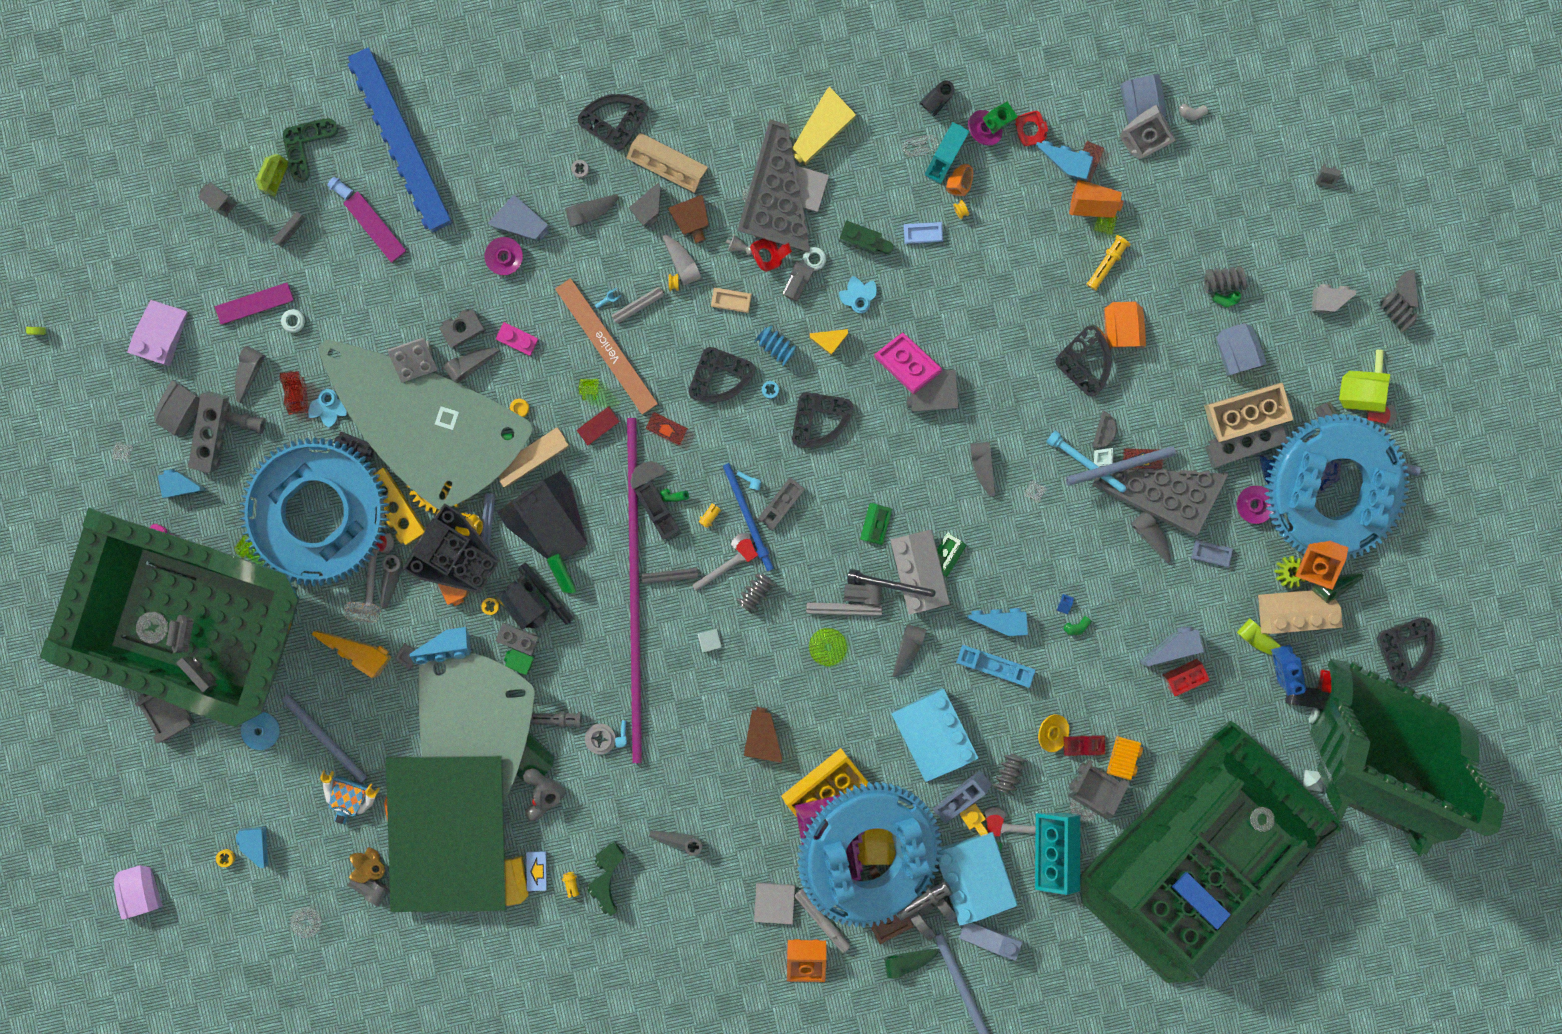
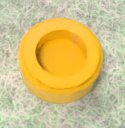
[510,399,530,417]

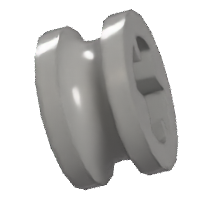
[571,160,589,179]

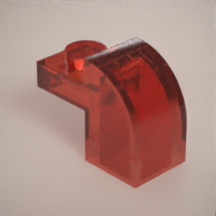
[279,371,308,415]

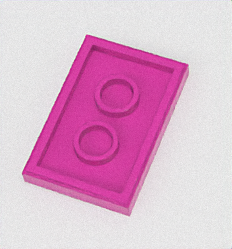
[874,332,942,395]

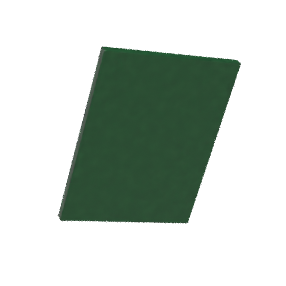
[386,755,507,912]

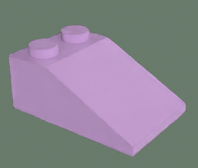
[127,300,188,366]

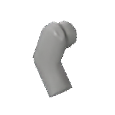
[1179,104,1208,121]

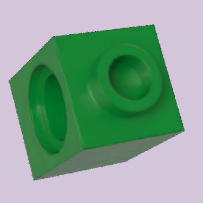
[983,101,1018,134]
[504,648,535,675]

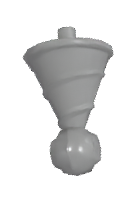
[726,234,753,256]

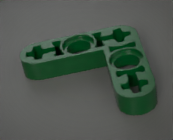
[283,118,339,183]

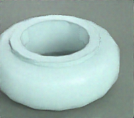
[803,247,826,271]
[281,309,305,333]

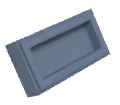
[1191,540,1233,567]

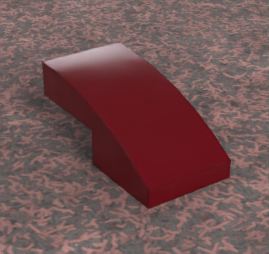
[576,406,621,446]
[1064,735,1105,756]

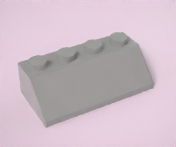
[890,529,950,614]

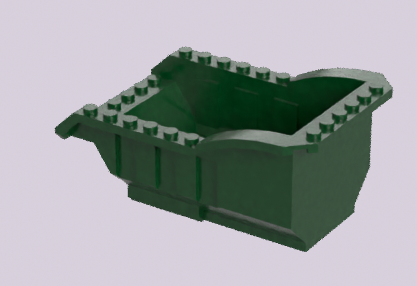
[40,507,299,727]
[1310,659,1505,857]
[1080,721,1344,983]

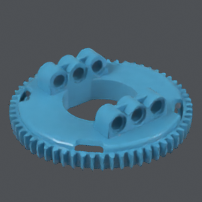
[1264,414,1410,560]
[239,438,390,586]
[797,782,942,928]

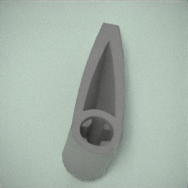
[662,235,701,286]

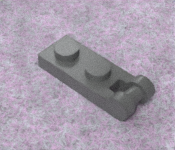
[757,477,805,531]

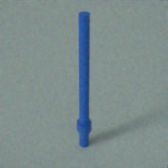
[723,463,774,571]

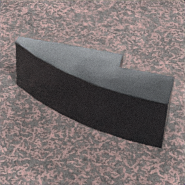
[635,481,682,543]

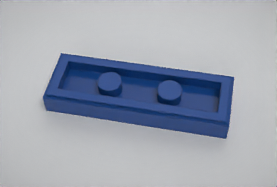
[1172,872,1230,929]

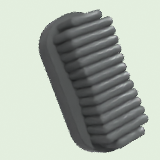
[166,615,194,653]

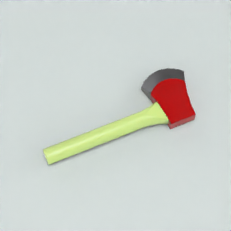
[1367,350,1397,427]

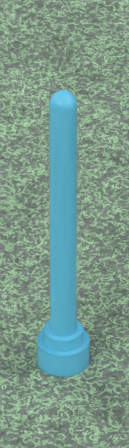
[1046,430,1126,492]

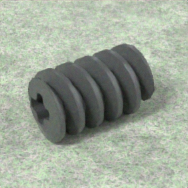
[1204,266,1247,293]
[1377,290,1418,333]
[736,573,777,615]
[993,753,1028,796]

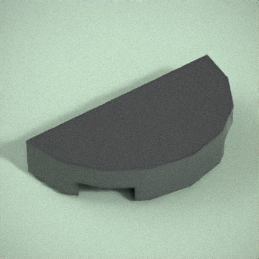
[1395,269,1418,307]
[1092,411,1117,448]
[630,461,667,489]

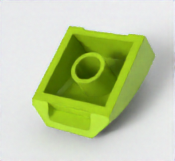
[255,154,289,197]
[1339,371,1391,414]

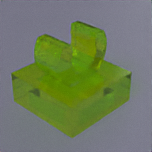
[1093,216,1118,236]
[578,379,599,401]
[233,535,253,559]

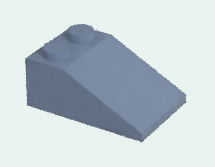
[1140,626,1204,666]

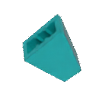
[924,122,969,184]

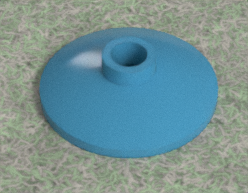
[241,712,280,750]

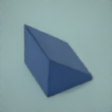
[1057,594,1074,615]

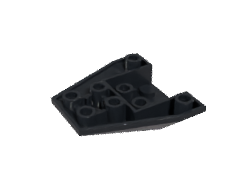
[497,470,588,560]
[403,503,500,593]

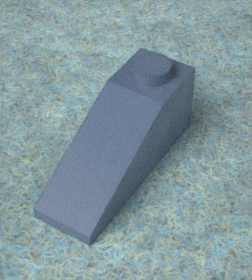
[933,770,992,824]
[959,922,1022,961]

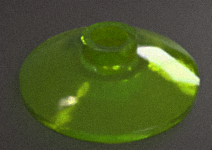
[809,628,847,666]

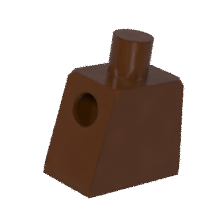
[668,195,709,244]

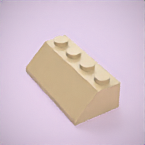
[1204,383,1293,442]
[1258,590,1343,634]

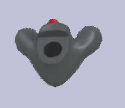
[523,769,566,821]

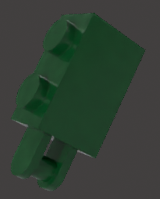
[839,220,893,255]

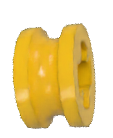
[953,200,969,220]
[669,274,679,291]
[481,598,500,615]
[216,849,235,867]

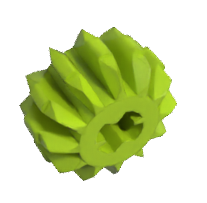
[1274,556,1306,588]

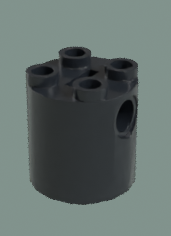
[496,573,552,630]

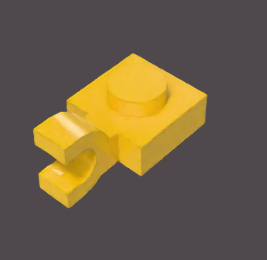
[959,803,988,836]

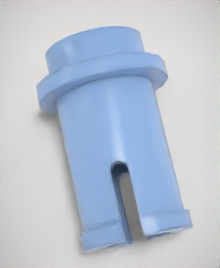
[327,177,353,200]

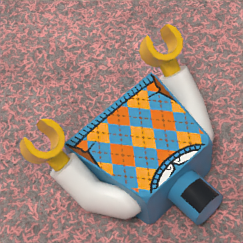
[320,770,380,824]

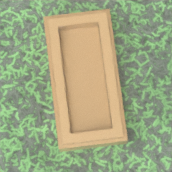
[711,288,752,313]

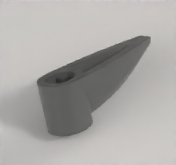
[565,194,619,228]
[235,346,265,403]
[444,348,499,383]
[970,442,995,496]
[1131,511,1171,563]
[381,555,403,608]
[892,624,926,677]
[649,831,703,856]

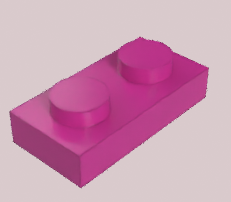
[496,322,539,356]

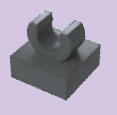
[1315,164,1341,189]

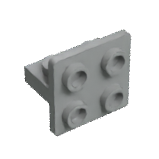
[388,338,437,382]

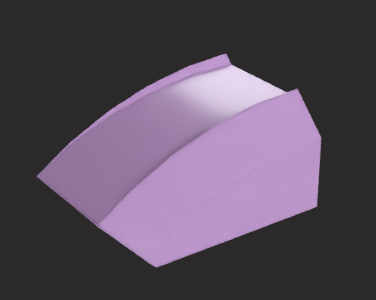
[114,865,163,920]

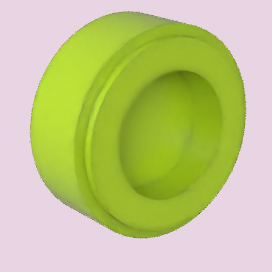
[26,326,46,335]

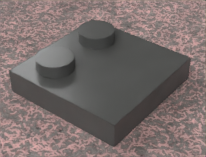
[177,656,218,692]

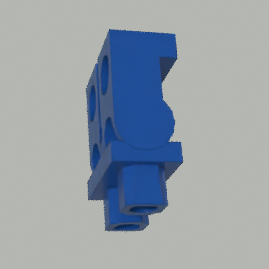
[1271,644,1306,696]

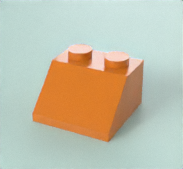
[1295,541,1349,590]
[787,939,826,982]

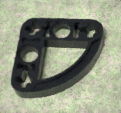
[578,94,648,151]
[1056,324,1112,397]
[688,347,755,403]
[792,392,853,448]
[1377,617,1435,684]

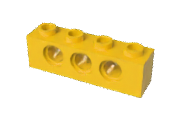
[374,468,425,545]

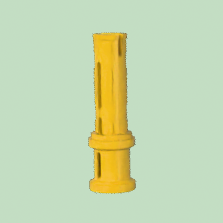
[1086,235,1131,291]

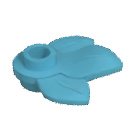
[839,276,876,314]
[308,389,347,428]

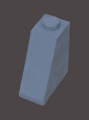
[488,194,550,242]

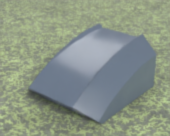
[1120,74,1166,124]
[1216,323,1267,376]

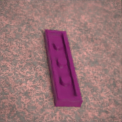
[343,191,407,263]
[215,282,294,325]

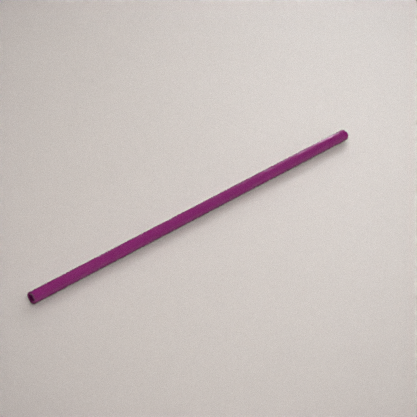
[627,418,642,763]

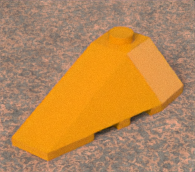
[312,630,391,678]

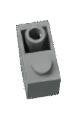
[1311,284,1356,314]

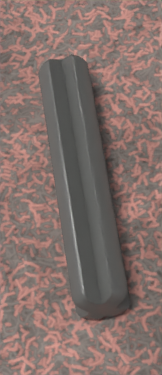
[642,568,699,584]

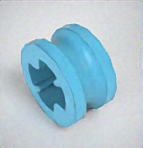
[762,381,779,399]

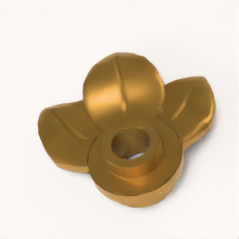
[349,847,385,883]

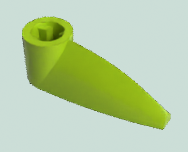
[1236,618,1281,655]

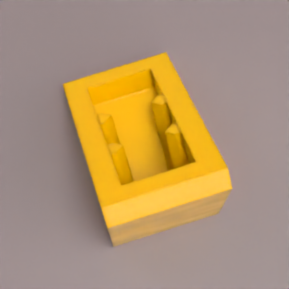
[809,329,848,356]

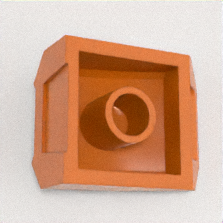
[1104,302,1146,349]

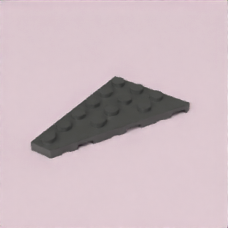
[737,119,810,252]
[1092,469,1229,537]

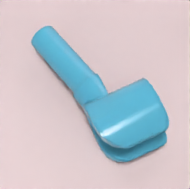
[595,288,621,309]
[737,471,761,490]
[615,720,627,748]

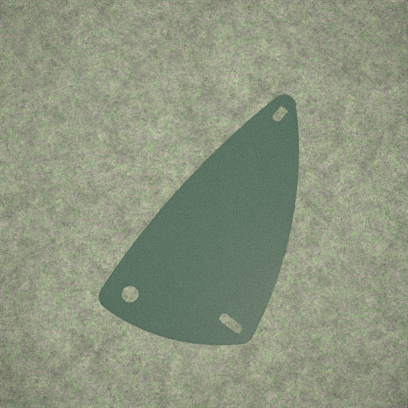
[318,340,532,509]
[419,652,535,804]

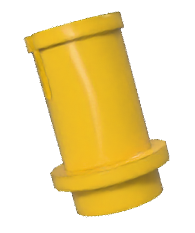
[699,503,722,529]
[562,872,580,898]

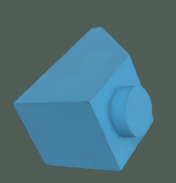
[158,469,205,499]
[236,827,268,868]

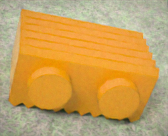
[1106,736,1143,780]

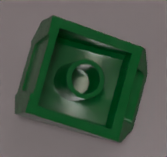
[516,732,554,784]

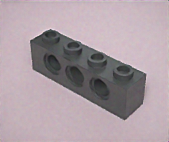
[188,391,231,473]
[1205,423,1288,468]

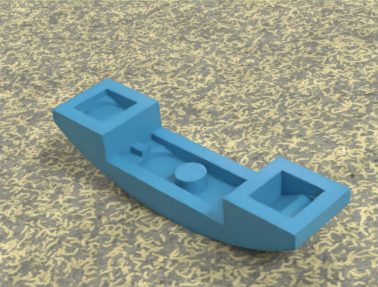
[956,645,1035,688]

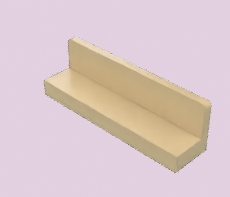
[627,133,708,193]
[498,428,570,488]

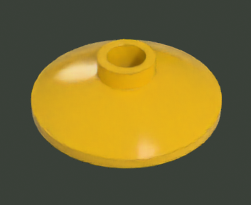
[1038,714,1069,752]

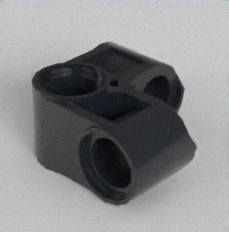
[919,80,954,117]

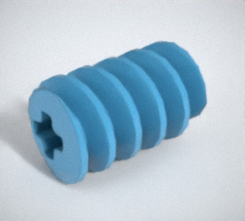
[754,325,796,366]

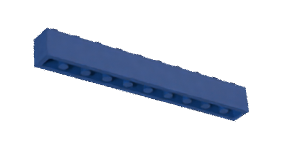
[347,47,453,233]

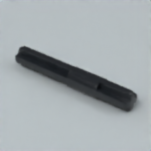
[518,562,574,625]

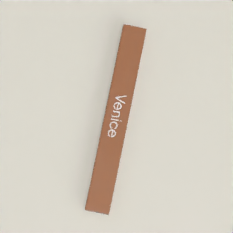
[555,278,658,415]

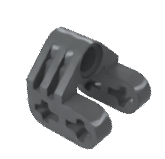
[909,891,957,941]

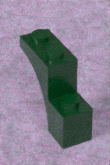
[587,840,626,917]

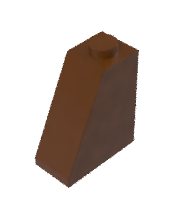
[744,706,782,763]

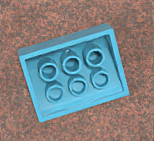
[891,688,978,782]
[937,832,1018,926]

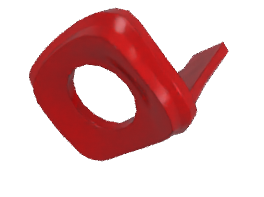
[1015,111,1048,147]
[750,239,792,272]

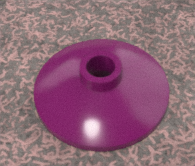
[968,110,1003,146]
[484,237,523,275]
[1236,485,1273,524]

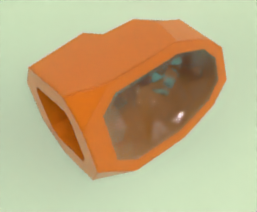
[946,164,973,196]

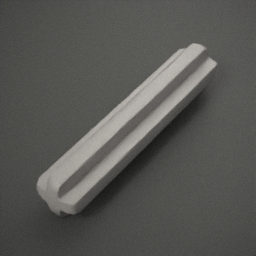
[612,287,664,324]

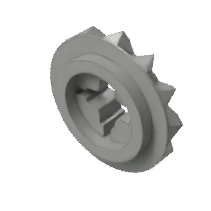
[585,723,615,754]

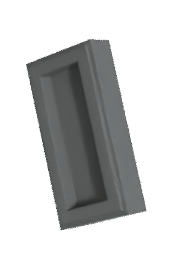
[272,211,306,247]

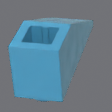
[1036,141,1093,182]
[967,608,1028,636]
[410,627,471,665]

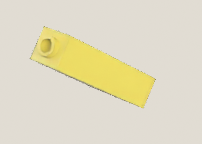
[792,87,856,165]

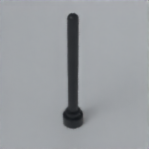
[847,569,936,597]

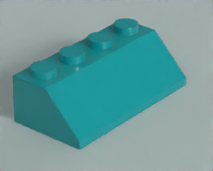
[1035,813,1081,895]

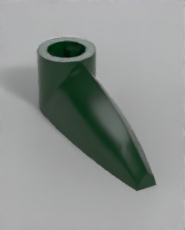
[1312,574,1364,603]
[884,948,938,979]

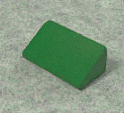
[860,503,892,546]
[937,533,967,577]
[547,554,576,593]

